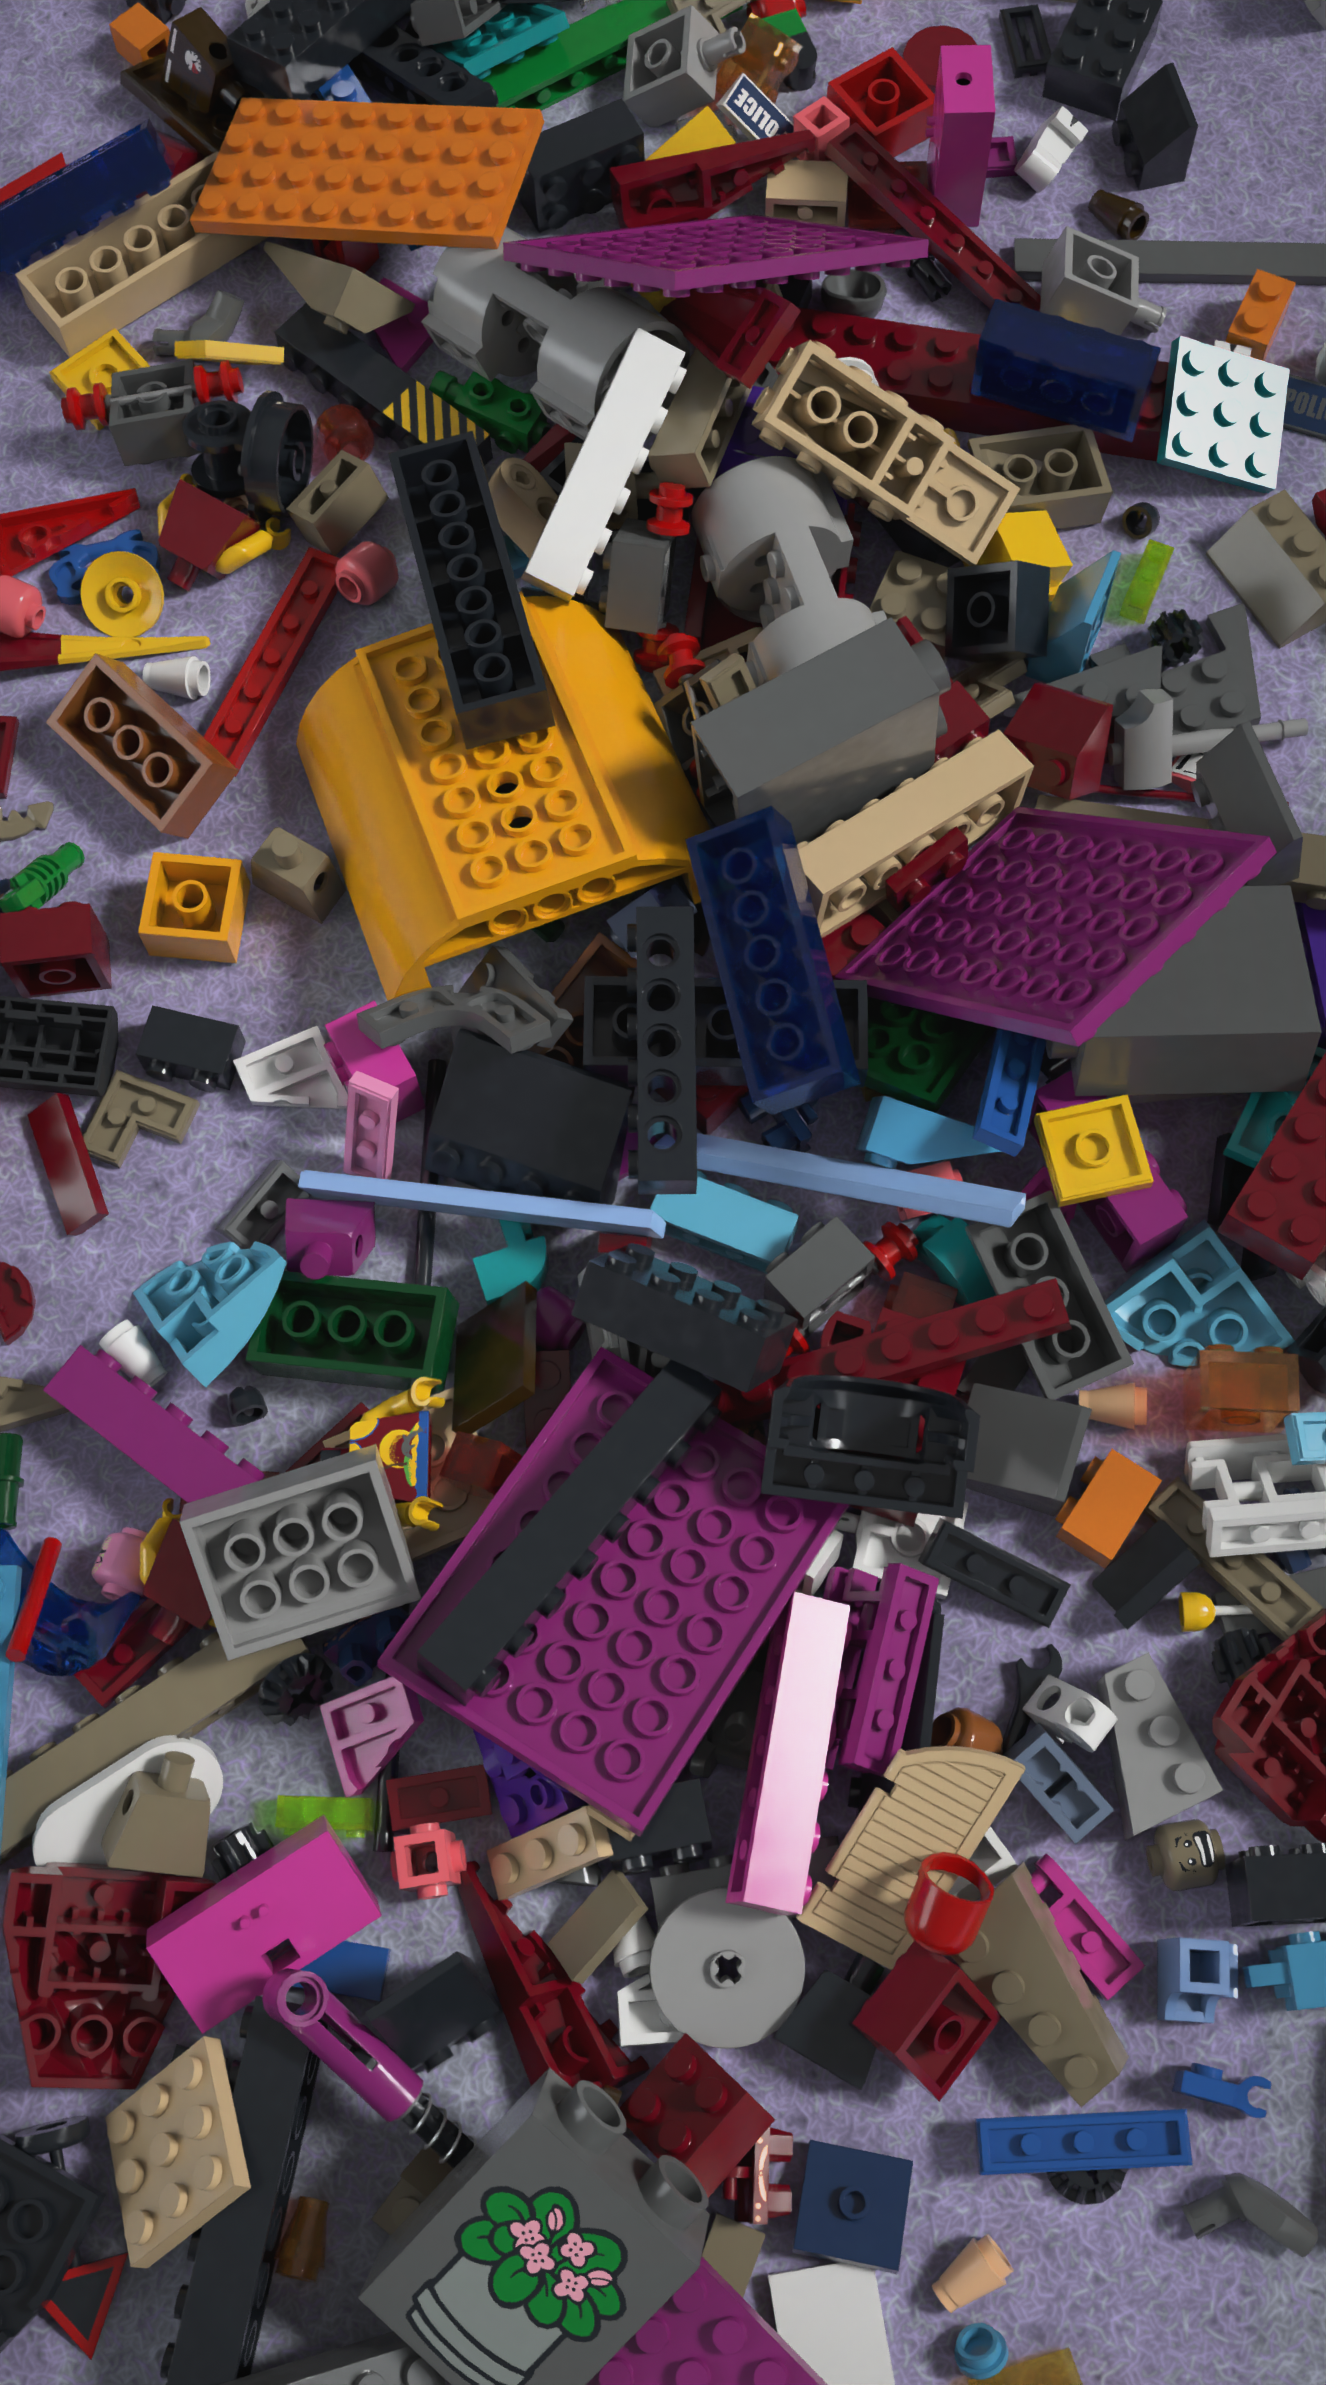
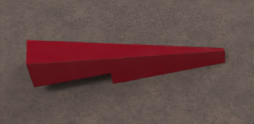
[609,129,816,229]
[457,1861,650,2089]

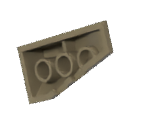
[263,241,415,335]

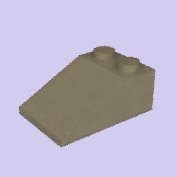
[967,422,1113,528]

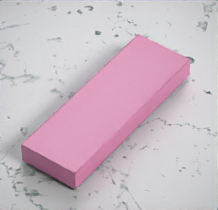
[343,1070,399,1180]

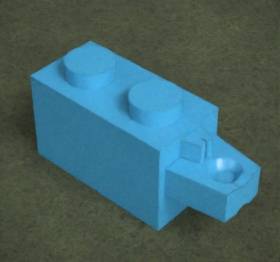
[1242,1931,1326,2011]

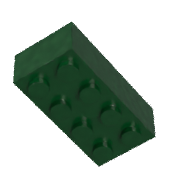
[246,1271,460,1394]

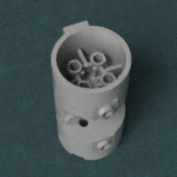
[421,227,690,440]
[691,456,887,687]

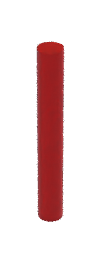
[5,1537,62,1662]

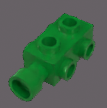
[429,370,550,454]

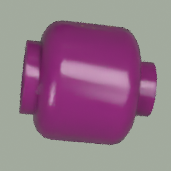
[536,1286,586,1350]

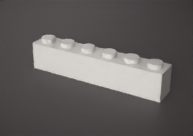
[521,328,687,602]

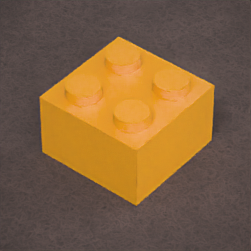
[138,852,251,964]

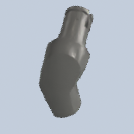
[152,290,245,363]
[1181,2173,1318,2258]

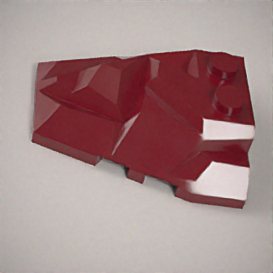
[1212,1608,1326,1843]
[1,1862,217,2090]

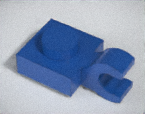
[1172,2062,1272,2118]

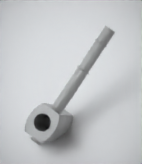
[1108,689,1308,790]

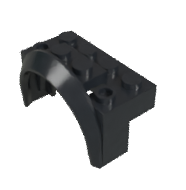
[761,1374,980,1519]

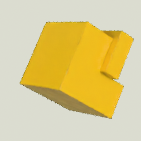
[962,510,1073,601]

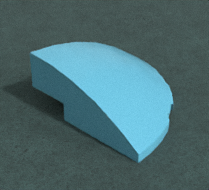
[1104,1219,1295,1369]
[133,1241,287,1388]

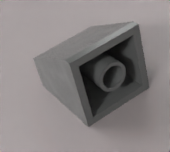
[959,1383,1092,1517]

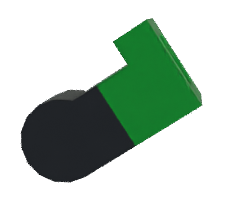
[759,8,817,91]

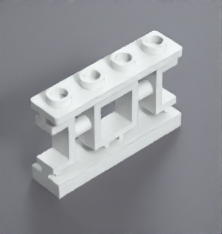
[1184,1434,1326,1557]

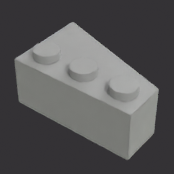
[1096,1652,1223,1841]

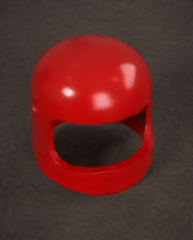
[904,1852,994,1955]

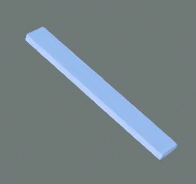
[654,1133,1026,1228]
[298,1170,666,1239]

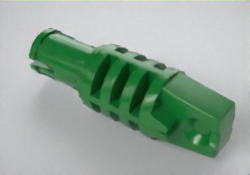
[0,842,85,913]

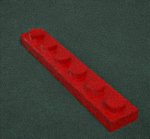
[203,547,340,777]

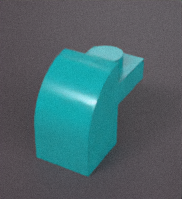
[913,1214,996,1306]
[472,1219,549,1306]

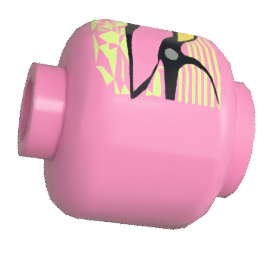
[92,1527,148,1604]

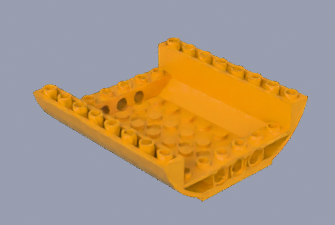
[296,591,737,1001]

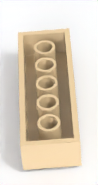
[15,151,268,358]
[776,729,1034,945]

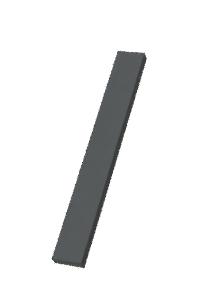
[1013,238,1326,285]

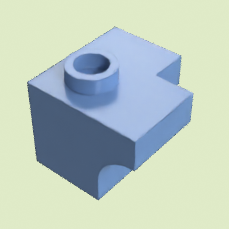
[1157,1937,1238,2023]

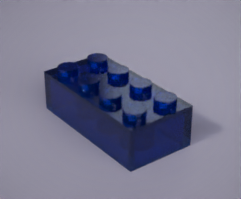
[971,299,1161,442]

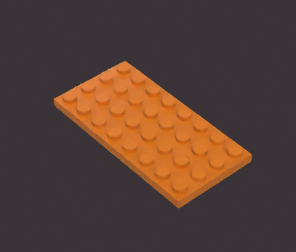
[190,98,544,249]

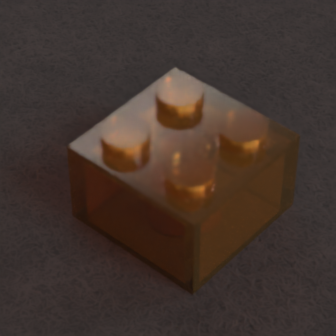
[1183,1344,1300,1434]

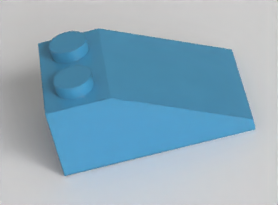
[1025,550,1121,684]
[855,1096,1002,1169]

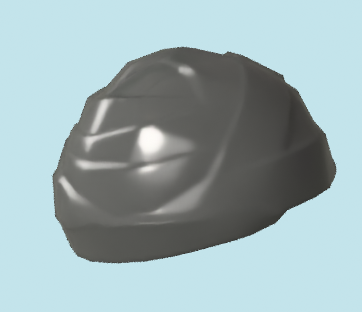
[820,269,887,318]

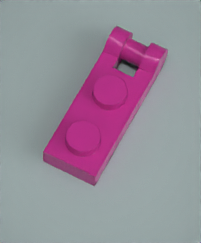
[1031,1854,1145,2001]

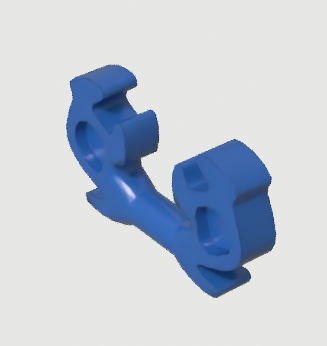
[49,529,161,605]

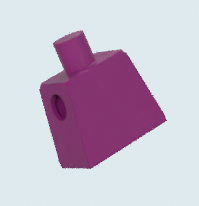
[285,1198,376,1280]

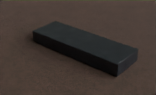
[918,1517,1071,1628]

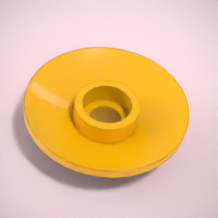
[80,551,164,637]

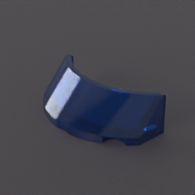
[0,1529,140,1677]

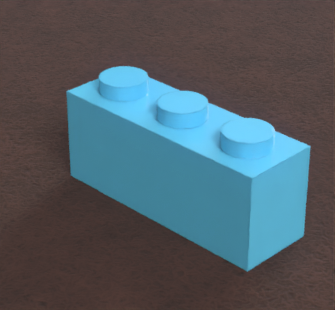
[650,1170,799,1274]

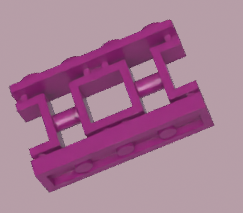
[822,1563,939,1777]

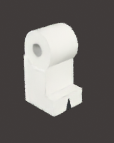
[1014,106,1089,193]
[1022,1674,1118,1753]

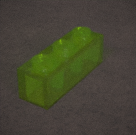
[1119,539,1174,624]
[275,1795,375,1838]

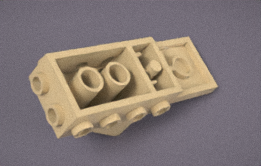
[751,340,1020,566]

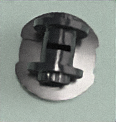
[182,390,314,522]

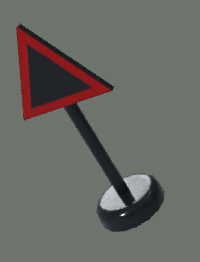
[14,2115,128,2360]

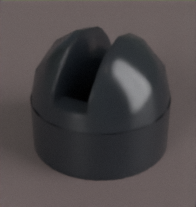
[1122,502,1160,539]
[227,1386,268,1426]

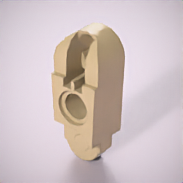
[488,457,559,559]

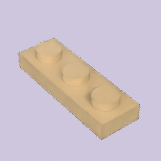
[486,1806,614,1900]

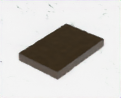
[452,1281,537,1439]

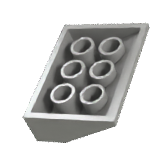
[179,1444,422,1661]

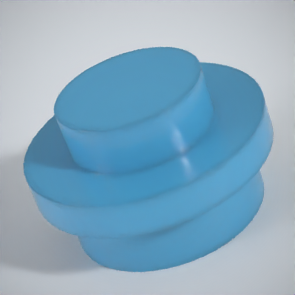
[954,2323,1009,2380]

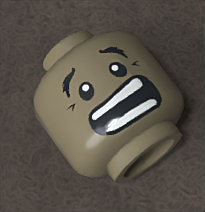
[1146,1819,1225,1891]

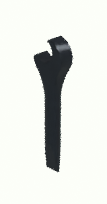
[996,1644,1062,1817]

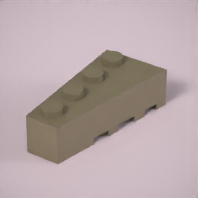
[950,1862,1129,2108]

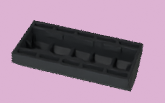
[0,996,119,1097]

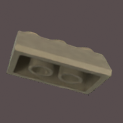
[1206,489,1326,649]

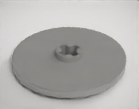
[650,1887,805,2049]

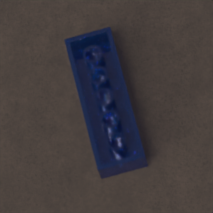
[0,119,175,276]
[685,806,861,1115]

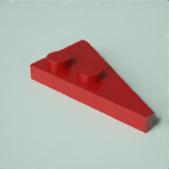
[0,488,140,576]

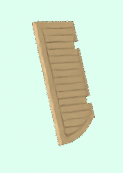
[796,1746,1026,1970]

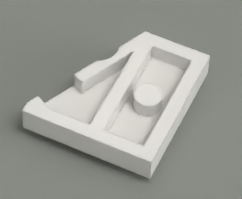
[233,1026,348,1109]

